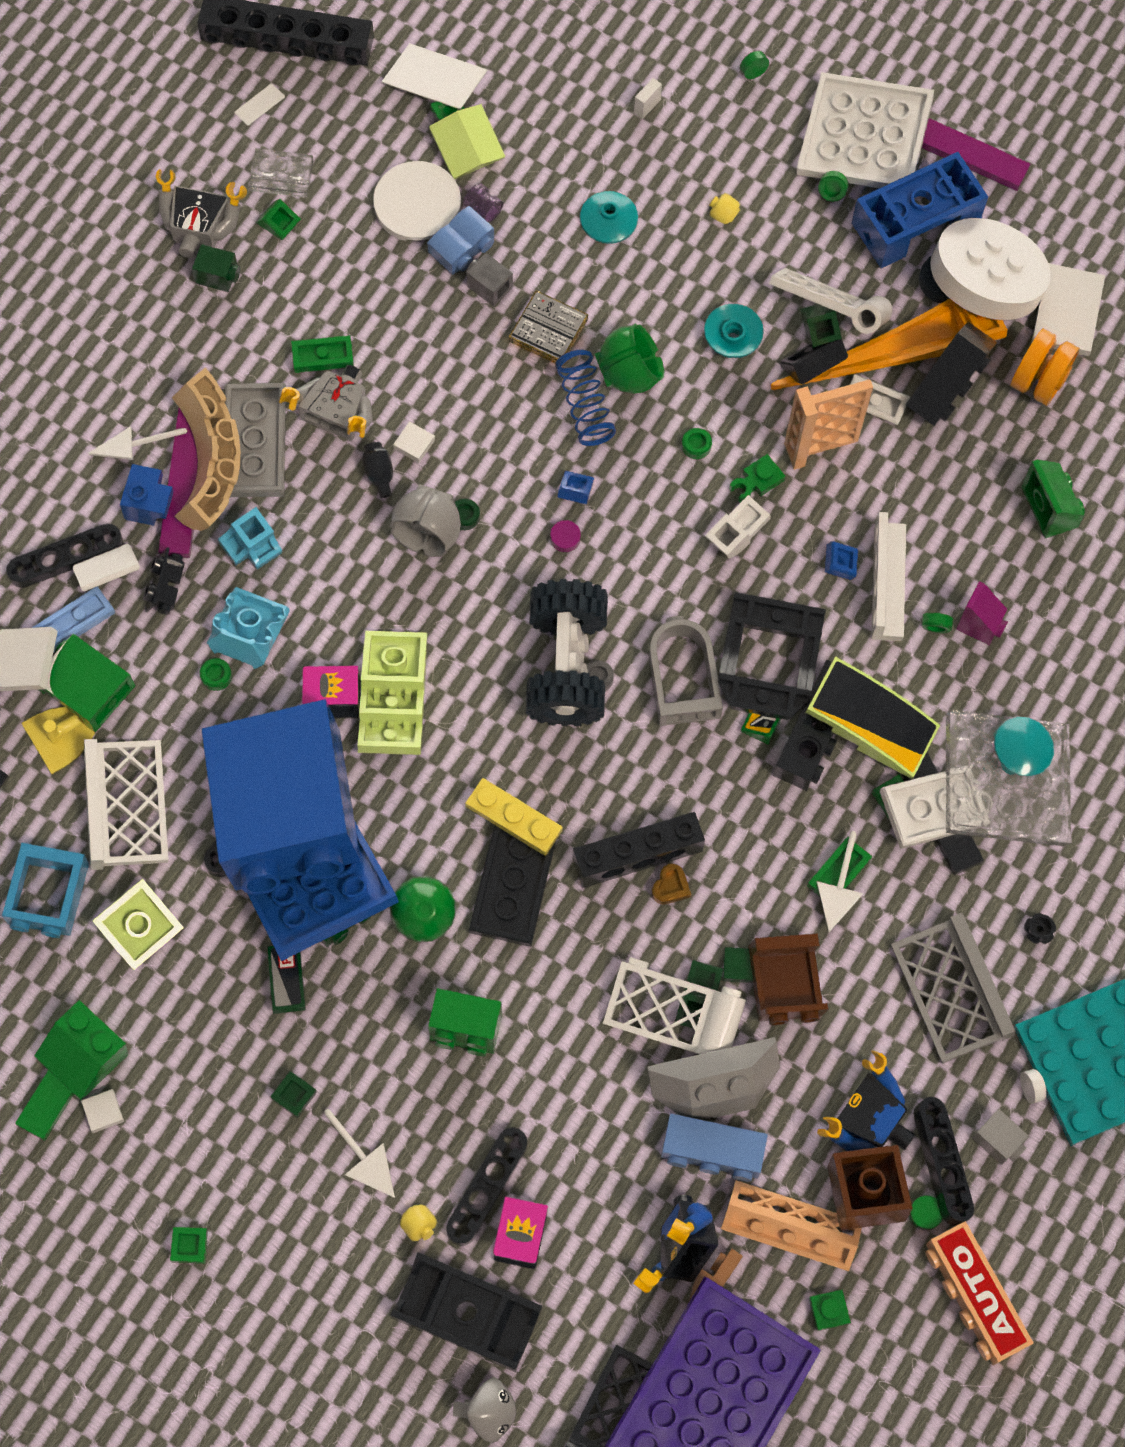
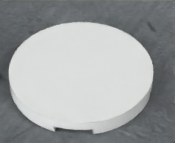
[373,161,461,241]

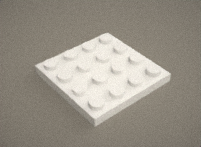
[797,72,934,188]

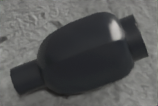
[362,442,394,498]

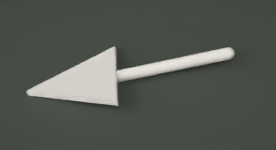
[88,426,187,460]
[817,831,863,932]
[324,1109,395,1198]

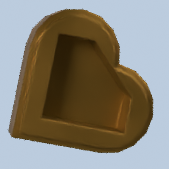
[652,863,691,905]

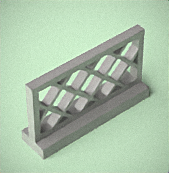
[891,913,1015,1064]

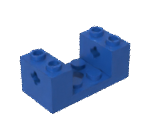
[851,152,988,268]

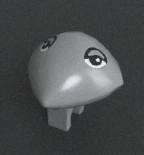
[453,1377,516,1443]

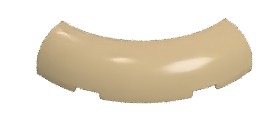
[172,367,241,531]

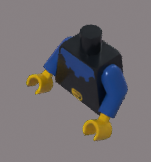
[817,1050,915,1151]
[633,1195,719,1293]

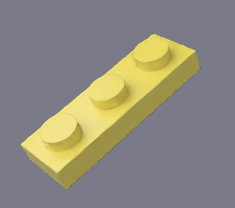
[465,778,563,856]

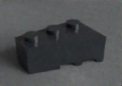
[906,321,997,426]

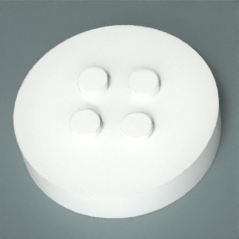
[930,218,1051,320]

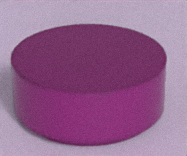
[550,520,581,552]

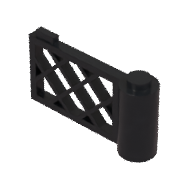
[565,1345,653,1447]

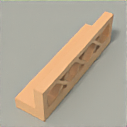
[721,1180,862,1271]

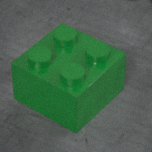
[428,988,502,1056]

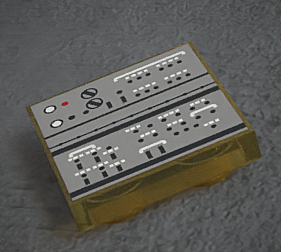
[509,290,589,363]

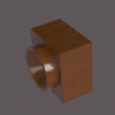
[827,1145,913,1230]

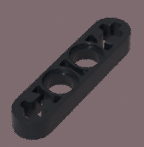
[6,524,123,588]
[913,1097,974,1226]
[446,1127,527,1246]

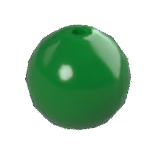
[390,876,456,943]

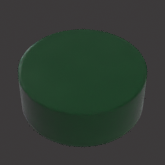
[454,498,480,531]

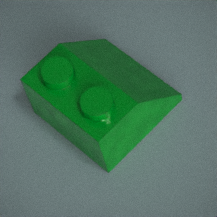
[1021,459,1085,539]
[34,1000,128,1101]

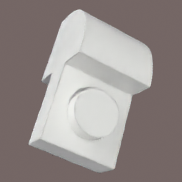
[705,495,771,558]

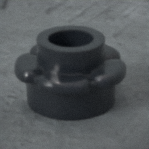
[1024,913,1056,944]

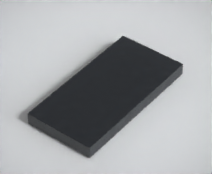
[469,824,560,947]

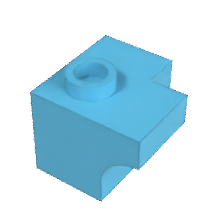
[218,507,282,570]

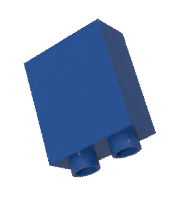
[202,699,361,895]

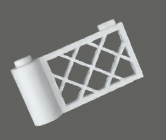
[769,268,893,334]
[603,957,746,1054]

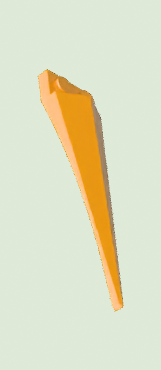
[771,298,1008,390]

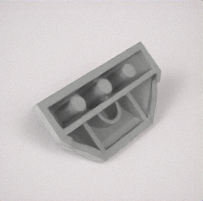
[647,1037,780,1120]

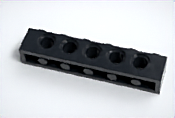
[197,0,374,66]

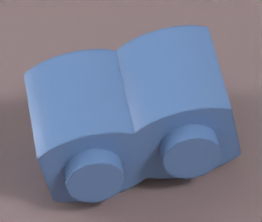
[427,206,494,275]

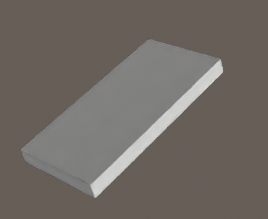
[225,383,286,497]

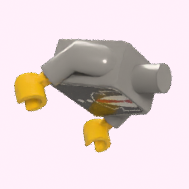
[156,169,247,258]

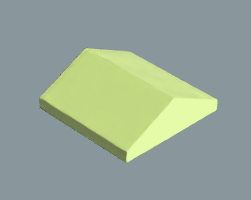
[429,104,505,179]
[92,879,183,970]

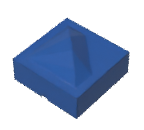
[557,471,594,504]
[825,541,858,580]

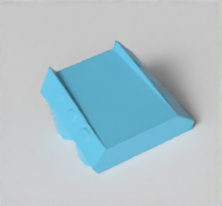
[207,587,290,669]

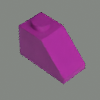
[956,581,1008,646]

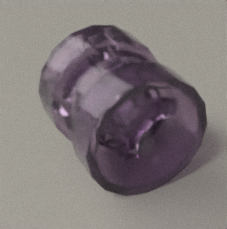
[463,183,504,223]

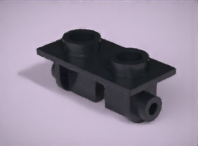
[143,547,185,615]

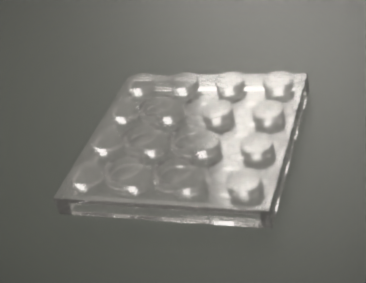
[946,709,1071,847]

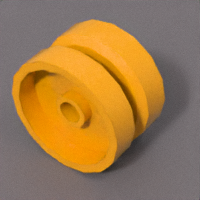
[1010,328,1080,406]

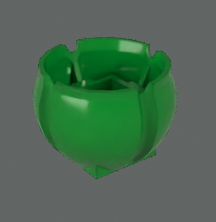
[595,323,665,394]

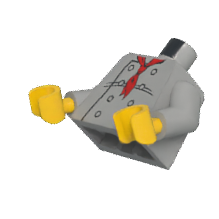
[279,365,373,441]

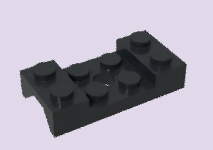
[390,1252,542,1373]

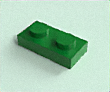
[291,335,354,373]

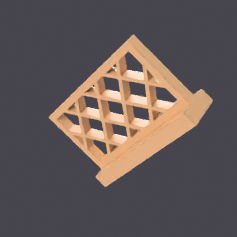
[784,379,873,470]

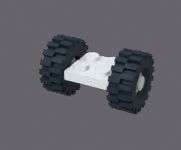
[526,579,608,727]

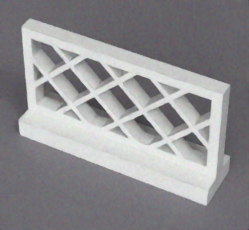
[84,739,168,870]

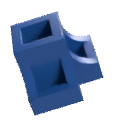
[120,464,174,526]

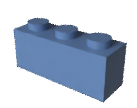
[661,1113,768,1182]

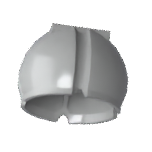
[389,484,461,557]

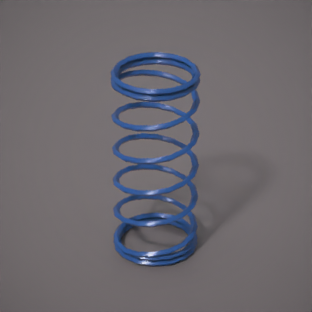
[555,350,616,446]

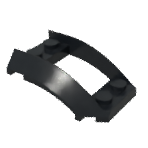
[718,592,826,720]

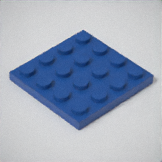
[247,820,399,961]

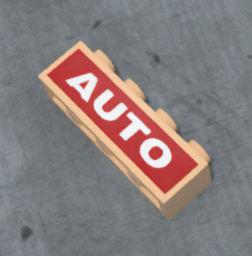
[925,1221,1034,1365]

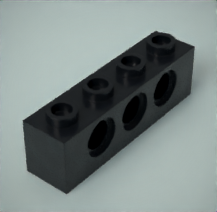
[773,659,837,791]
[573,811,705,888]

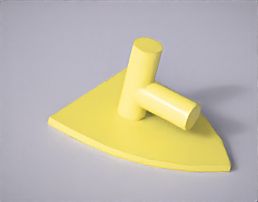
[21,707,95,774]

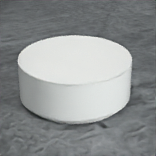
[1020,1069,1046,1104]

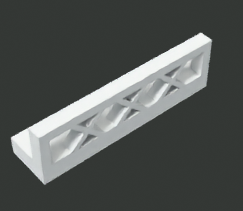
[871,512,906,641]

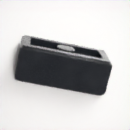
[779,339,848,384]

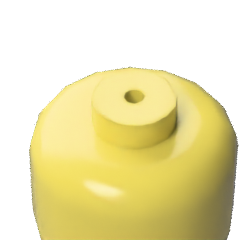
[709,193,740,224]
[400,1204,437,1241]

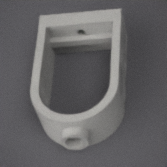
[649,616,723,726]

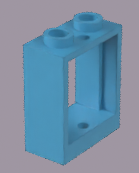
[2,843,89,938]

